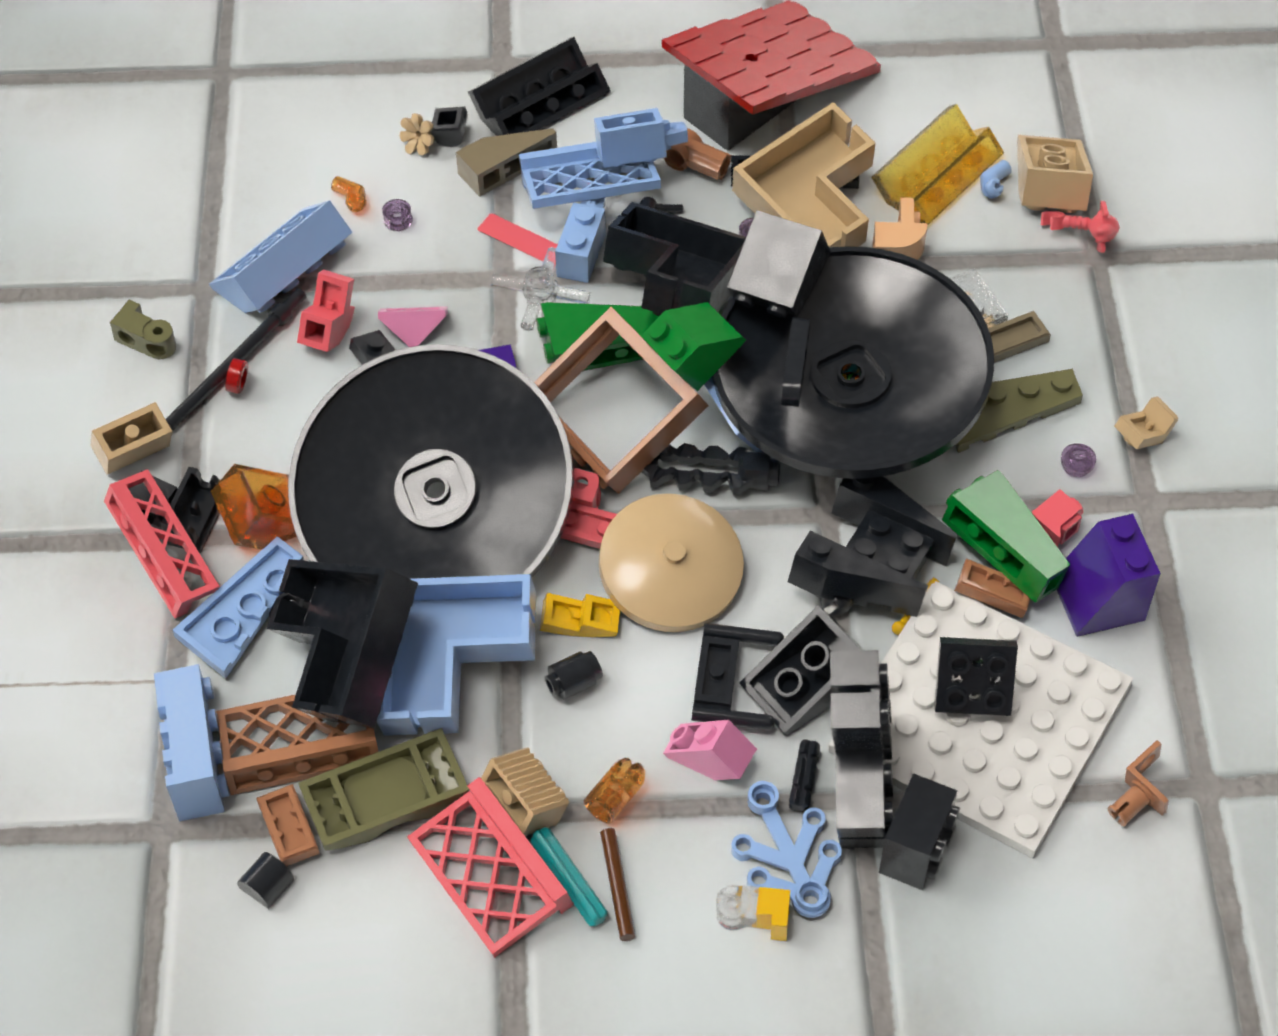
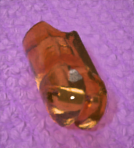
[583,757,646,824]

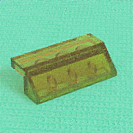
[871,104,1004,225]

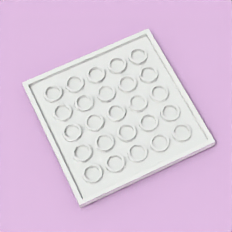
[828,581,1133,859]

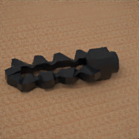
[642,443,780,495]

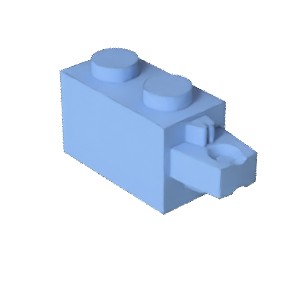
[594,108,688,168]
[555,197,606,283]

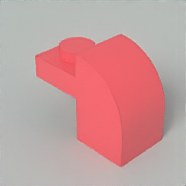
[297,270,355,352]

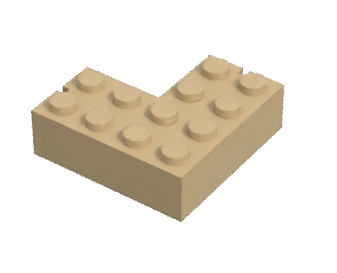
[732,102,876,248]

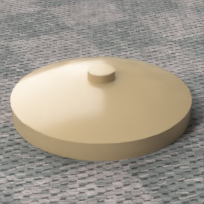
[598,494,744,632]

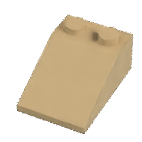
[1017,135,1093,213]

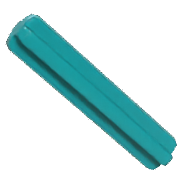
[531,827,608,927]

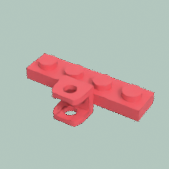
[561,468,617,549]

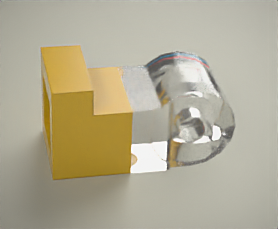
[716,885,790,941]

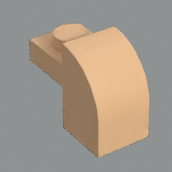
[872,198,928,260]

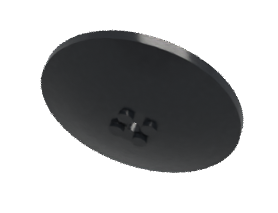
[712,246,994,479]
[288,344,574,579]

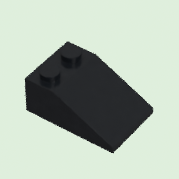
[739,605,864,735]

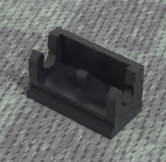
[161,467,228,553]

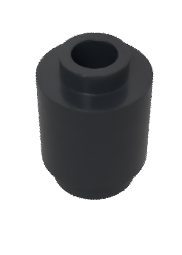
[544,651,603,700]

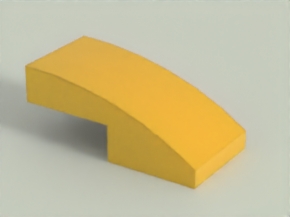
[540,593,620,637]

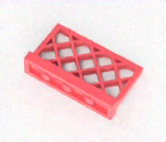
[407,777,574,958]

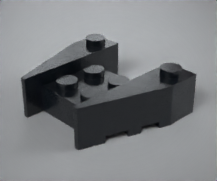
[788,476,958,617]

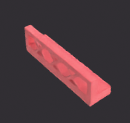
[104,469,220,618]

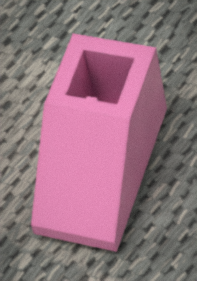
[663,720,757,780]

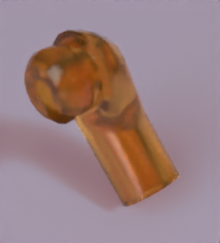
[331,176,367,212]

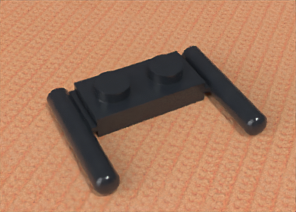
[691,623,784,730]

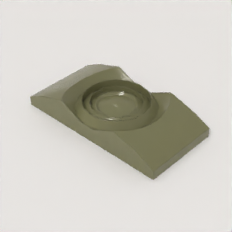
[298,728,470,851]

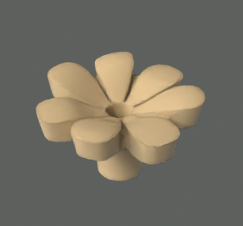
[400,113,434,156]

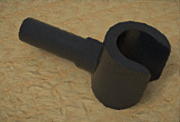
[640,197,683,212]

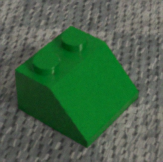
[641,302,746,392]

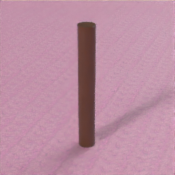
[600,828,635,941]

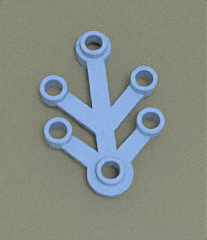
[731,781,842,918]

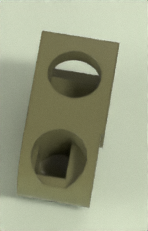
[110,299,176,359]

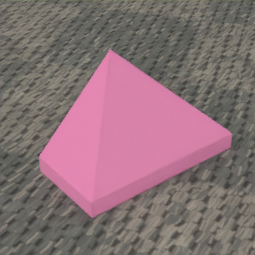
[378,306,448,347]

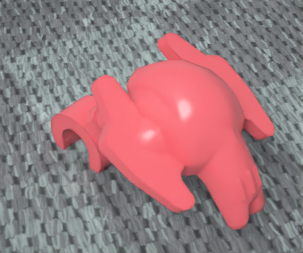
[1041,201,1120,253]

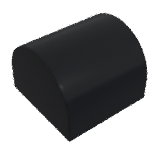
[430,107,468,147]
[237,852,294,909]

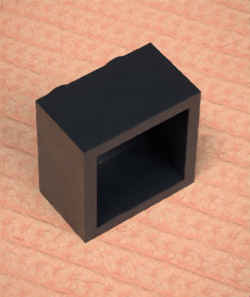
[879,773,961,890]

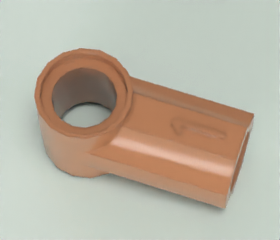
[663,129,731,180]

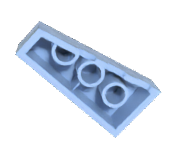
[154,664,230,822]

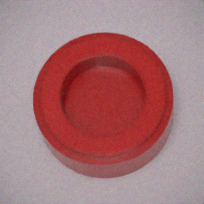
[225,358,248,394]

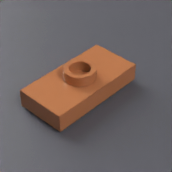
[954,558,1030,618]
[256,784,320,867]

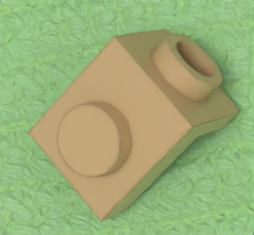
[1114,396,1178,449]

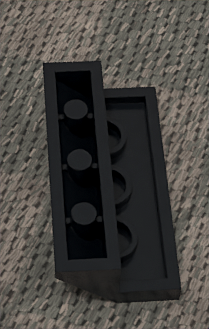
[468,37,611,136]

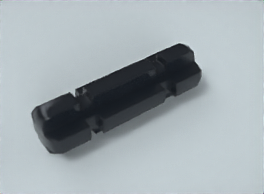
[789,739,820,812]

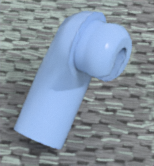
[980,160,1012,199]

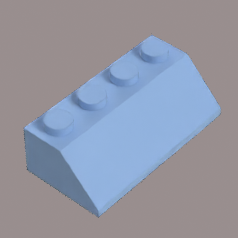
[209,200,353,313]

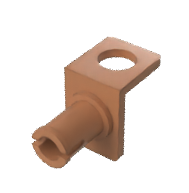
[1107,740,1169,826]

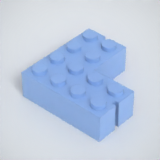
[376,574,536,736]

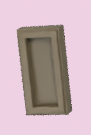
[988,311,1051,363]

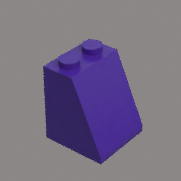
[1057,514,1161,637]

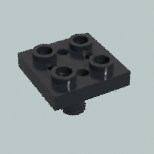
[934,637,1018,716]

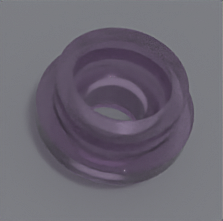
[1061,443,1096,477]

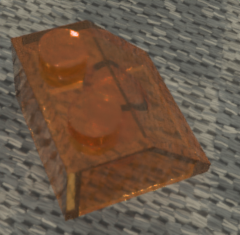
[211,464,297,550]

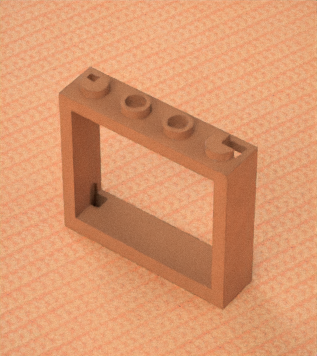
[534,307,709,494]

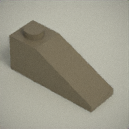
[456,128,557,197]

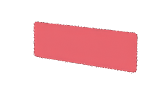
[477,213,558,265]

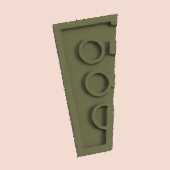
[955,368,1083,453]

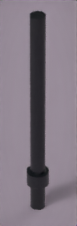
[166,288,307,431]

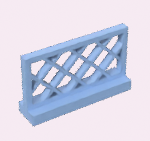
[519,142,661,209]

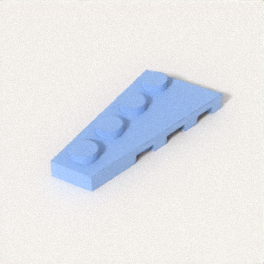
[172,536,304,679]

